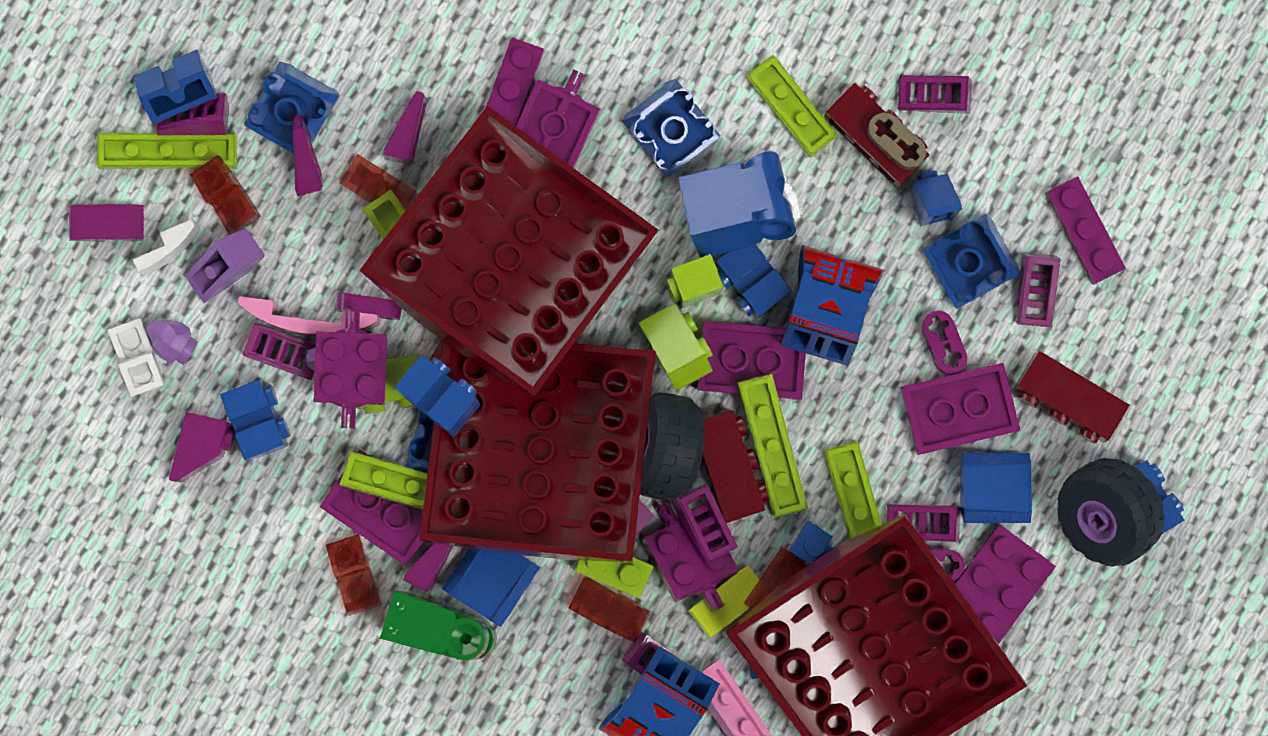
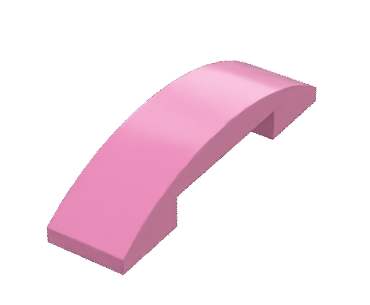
[238,296,381,337]

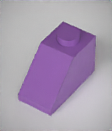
[184,228,265,303]

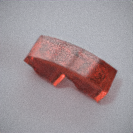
[190,155,261,234]
[326,534,382,616]
[743,546,808,609]
[568,577,651,642]

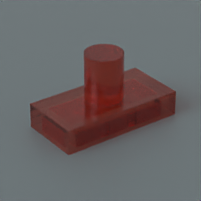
[339,154,417,210]

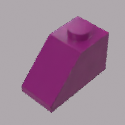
[169,412,235,483]

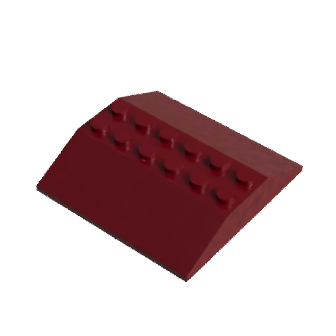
[360,106,659,397]
[419,342,656,562]
[726,514,1027,736]

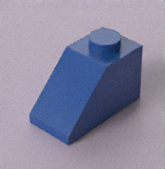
[910,171,962,226]

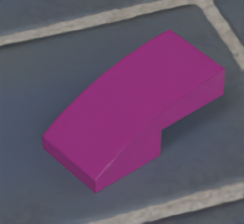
[69,204,144,242]

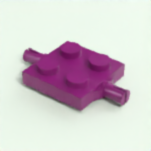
[516,69,601,168]
[313,308,388,429]
[643,501,738,612]

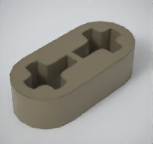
[867,112,926,170]

